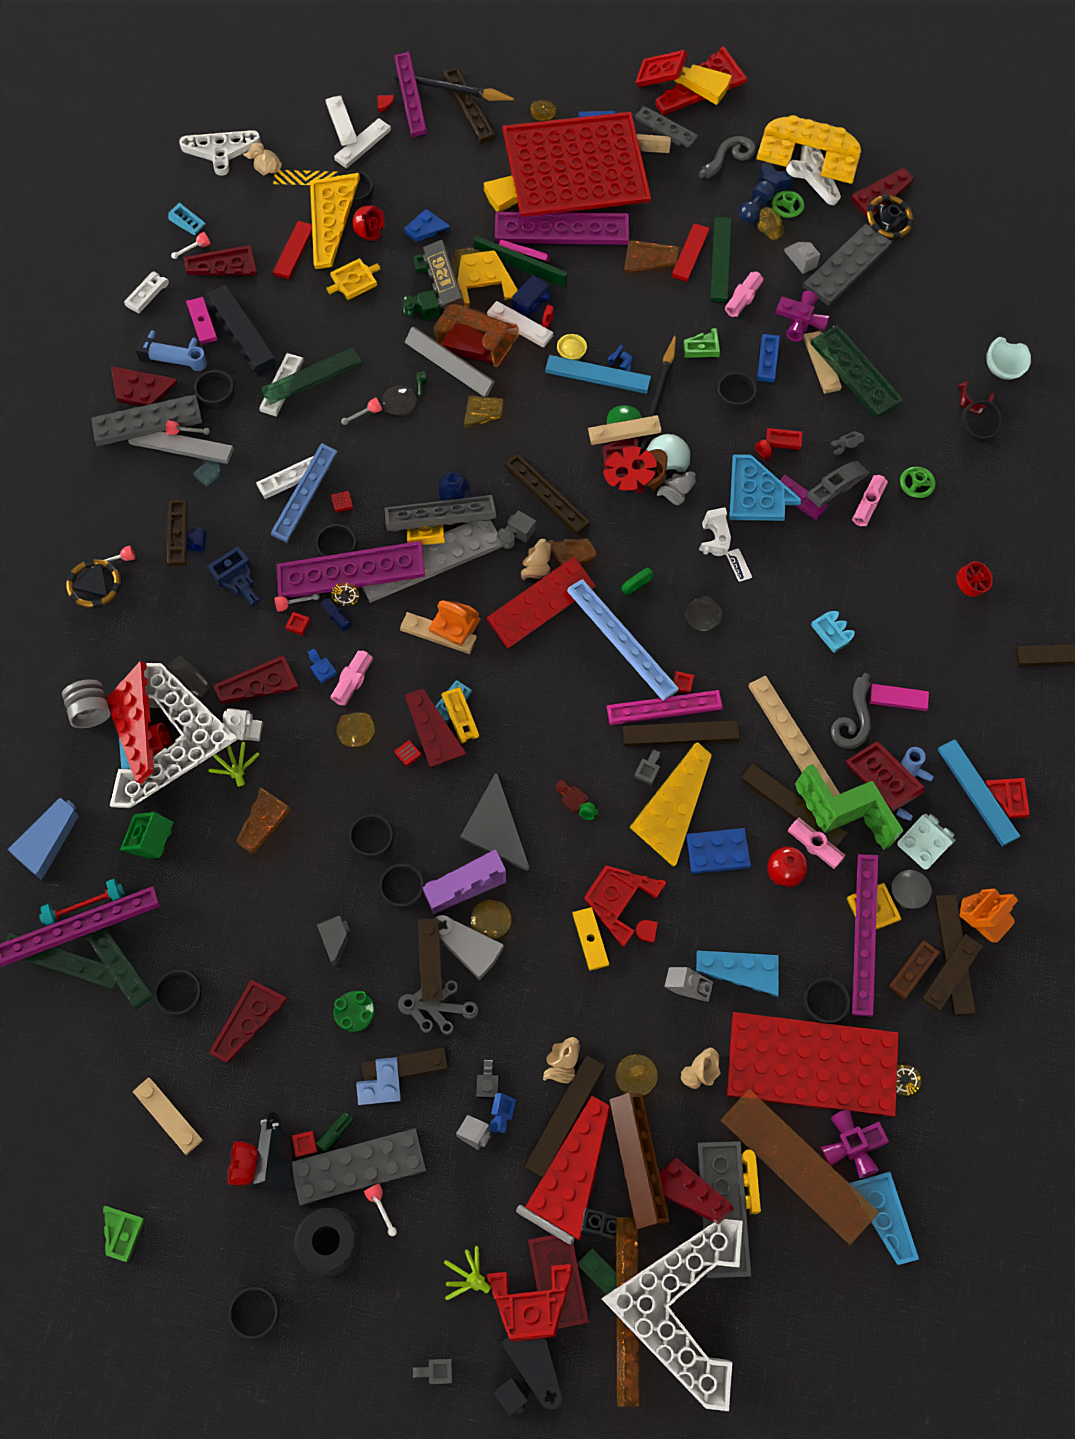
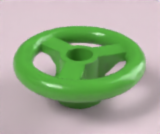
[772,191,804,218]
[900,467,936,498]

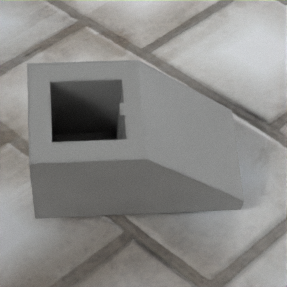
[665,967,713,1001]
[456,1115,491,1150]

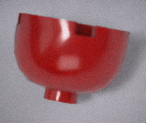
[353,205,385,241]
[767,846,807,887]
[228,1141,258,1186]

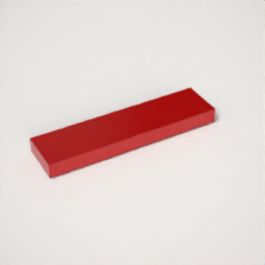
[273,221,313,280]
[672,223,710,282]

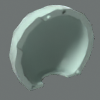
[987,337,1031,380]
[646,434,690,472]

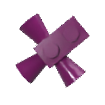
[775,291,830,342]
[821,1110,889,1179]

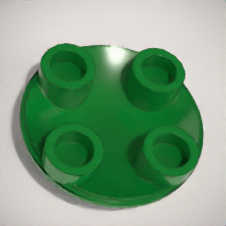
[607,405,642,424]
[334,991,375,1032]

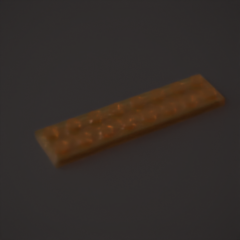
[721,1089,879,1245]

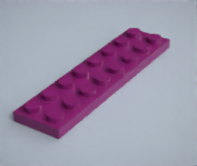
[495,212,629,245]
[277,541,425,599]

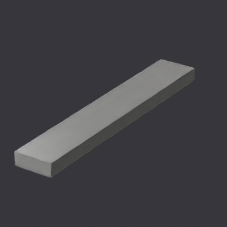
[405,327,495,397]
[128,431,234,464]

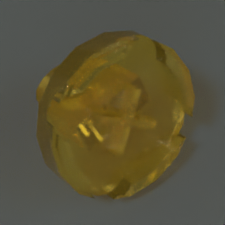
[615,1054,658,1096]

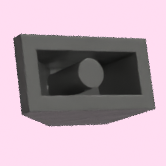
[317,916,350,966]

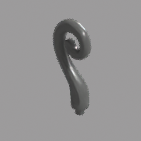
[699,136,756,178]
[831,673,871,749]

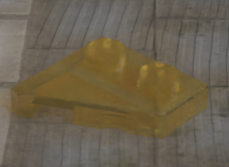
[464,396,503,428]

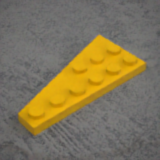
[310,173,360,269]
[630,742,712,866]

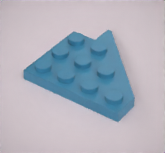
[730,455,801,521]

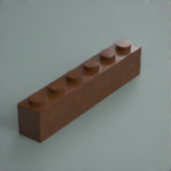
[610,1092,670,1229]

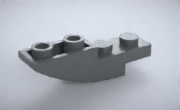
[807,461,870,508]

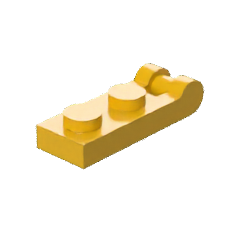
[441,687,479,744]
[741,1150,761,1214]

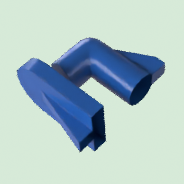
[606,344,633,372]

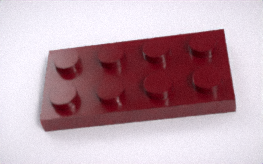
[846,741,925,812]
[528,1235,589,1329]

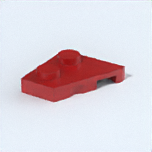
[985,778,1030,818]

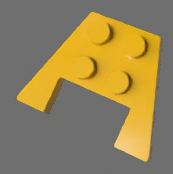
[458,250,520,307]

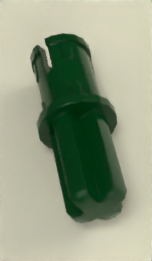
[316,1112,353,1152]

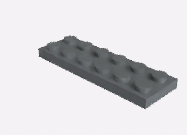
[803,224,892,306]
[91,395,202,446]
[384,495,496,532]
[292,1128,426,1206]
[697,1142,751,1278]

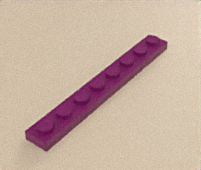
[852,854,878,1017]
[0,886,160,967]

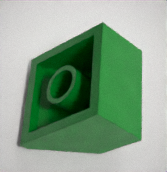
[120,812,174,859]

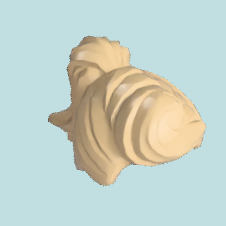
[243,142,282,175]
[521,539,551,580]
[543,1037,580,1083]
[681,1048,721,1089]

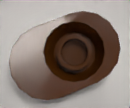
[639,449,668,490]

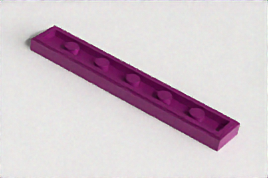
[394,52,427,137]

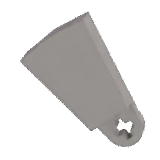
[436,915,504,981]

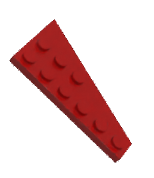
[655,46,747,115]
[106,661,154,784]

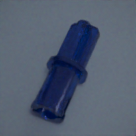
[321,598,352,631]

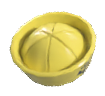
[557,334,587,361]

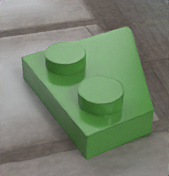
[683,328,720,358]
[103,1205,145,1263]

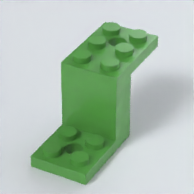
[795,764,903,850]

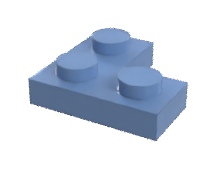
[356,1057,401,1105]

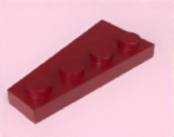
[851,167,914,217]
[184,245,257,276]
[213,655,299,704]
[405,689,467,767]
[209,980,288,1064]
[659,1157,734,1224]

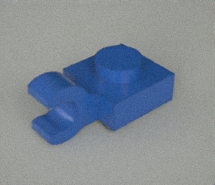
[307,648,337,684]
[489,1093,516,1133]

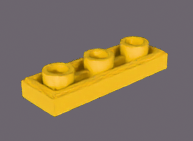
[572,907,609,971]

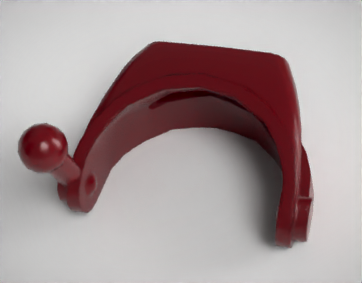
[958,381,995,415]

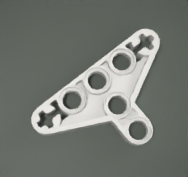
[179,130,260,176]
[786,145,841,205]

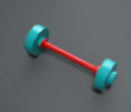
[39,878,125,926]

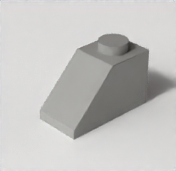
[784,242,820,274]

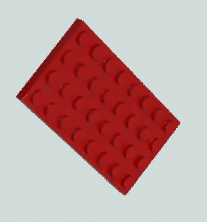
[726,1012,898,1117]

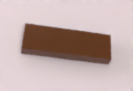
[888,940,940,1000]

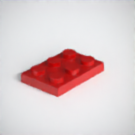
[635,50,688,87]

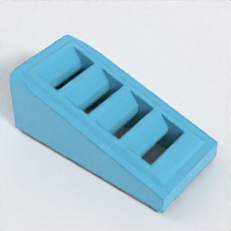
[168,203,206,235]

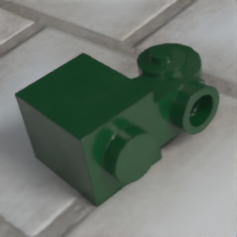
[403,290,440,321]

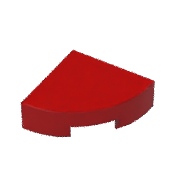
[378,95,394,112]
[541,305,554,329]

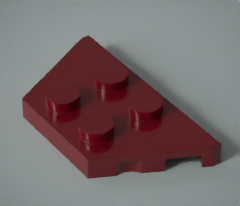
[111,366,178,406]
[602,437,643,494]

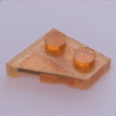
[548,539,597,565]

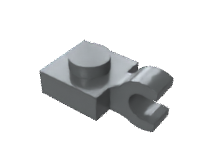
[831,431,865,455]
[634,749,661,786]
[476,1060,498,1098]
[413,1359,452,1384]

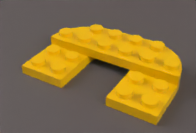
[756,115,861,184]

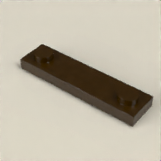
[167,499,188,566]
[418,918,443,1002]
[921,934,983,1012]
[361,1047,448,1081]

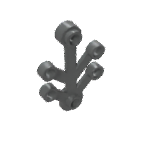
[398,981,478,1035]

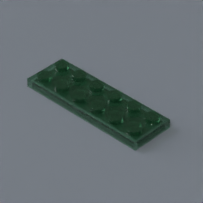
[810,325,904,418]

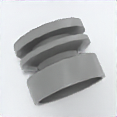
[62,679,110,728]

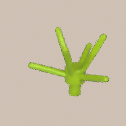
[209,742,259,787]
[444,1246,491,1300]

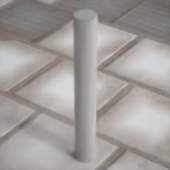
[516,1205,575,1245]

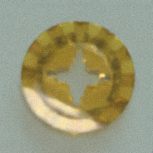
[530,99,556,121]

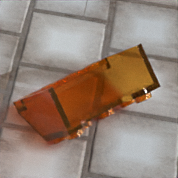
[434,304,519,367]

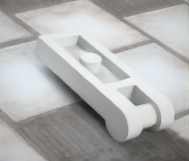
[124,271,169,313]

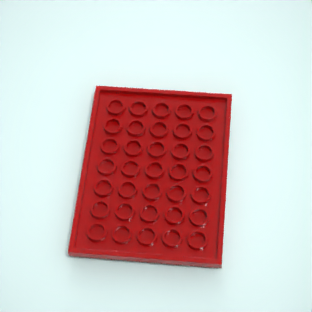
[502,112,651,217]

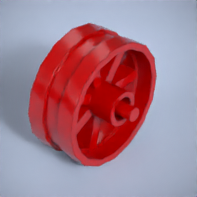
[957,561,993,597]

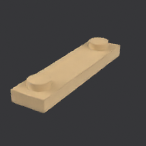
[803,331,842,394]
[588,415,661,445]
[400,612,477,654]
[132,1077,203,1155]

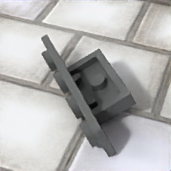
[635,106,698,147]

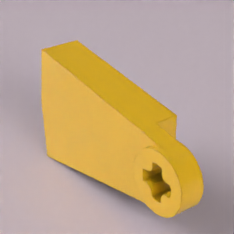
[674,65,732,105]
[484,176,517,212]

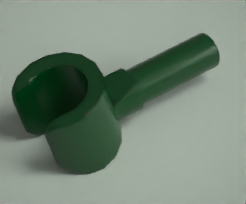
[416,371,427,397]

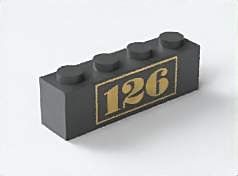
[423,240,466,313]

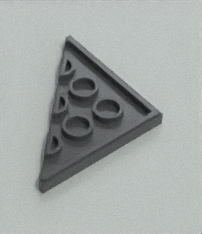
[460,774,529,871]

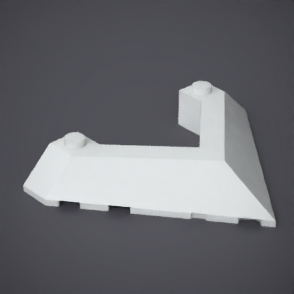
[110,663,238,808]
[602,1219,743,1411]

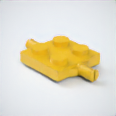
[327,258,380,300]

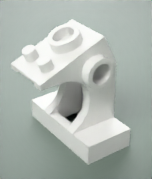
[699,507,731,556]
[223,708,263,741]

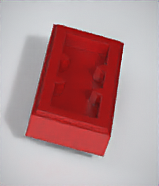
[766,428,803,450]

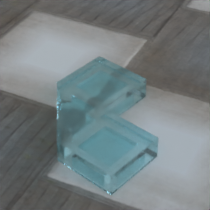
[193,458,220,487]

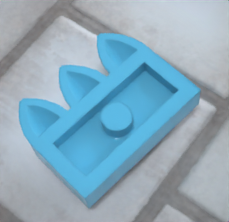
[811,611,855,653]

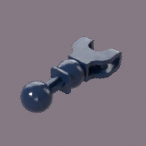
[739,161,794,223]

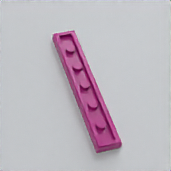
[607,690,723,725]

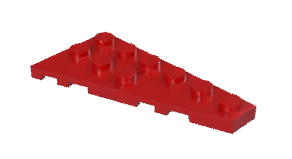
[525,1096,611,1241]

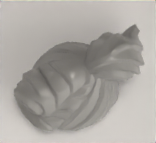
[657,471,696,505]

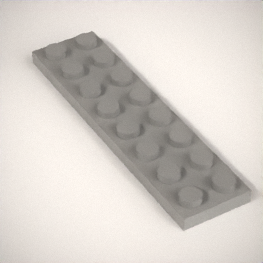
[362,520,502,603]

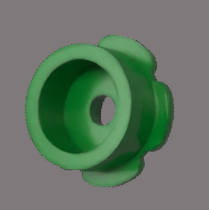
[579,802,598,820]

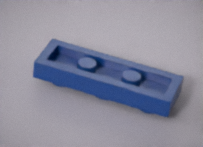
[757,334,780,383]

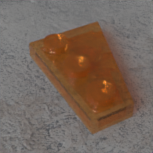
[624,240,679,273]
[236,787,291,855]

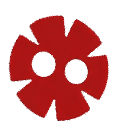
[604,447,657,490]

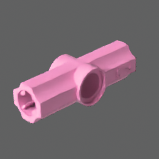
[725,271,764,317]
[852,475,888,527]
[331,650,373,706]
[788,818,846,869]

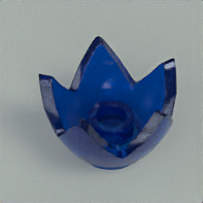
[438,472,470,500]

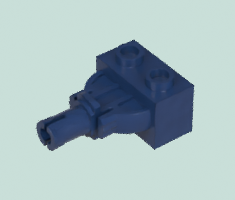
[207,546,261,607]

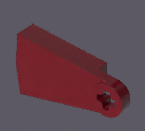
[441,319,505,365]

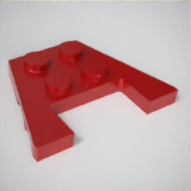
[584,866,666,947]
[487,1264,573,1342]

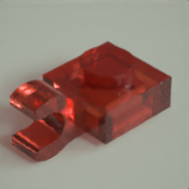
[555,779,589,813]

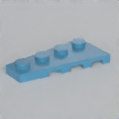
[696,951,778,997]
[849,1172,919,1265]

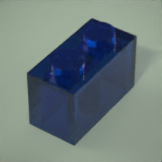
[512,275,550,317]

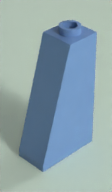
[8,798,79,880]

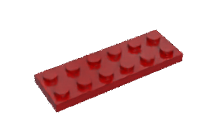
[485,556,595,649]

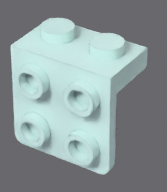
[898,814,956,869]

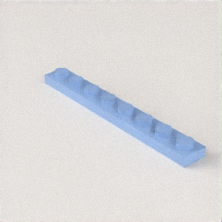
[567,579,679,701]

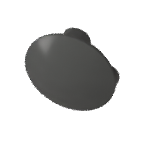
[891,870,932,909]

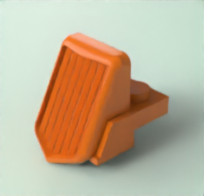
[428,600,481,647]
[959,889,1018,942]

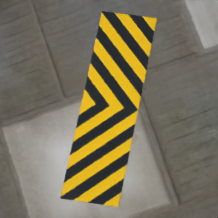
[273,170,339,185]

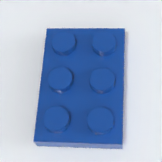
[685,828,751,874]

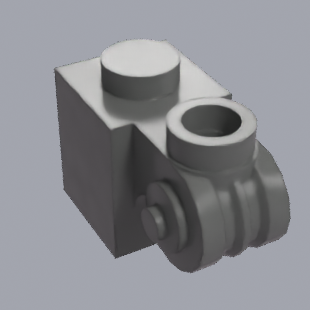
[497,510,536,549]

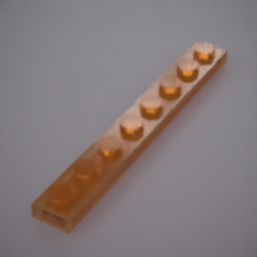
[616,1217,639,1407]

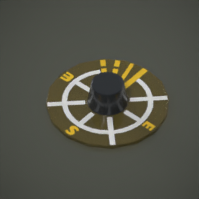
[331,583,359,606]
[896,1065,921,1096]

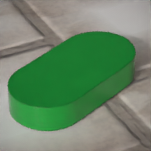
[621,567,654,595]

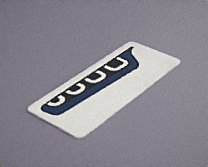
[726,549,752,582]

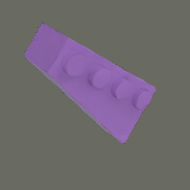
[423,849,506,914]

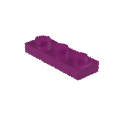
[780,475,828,520]

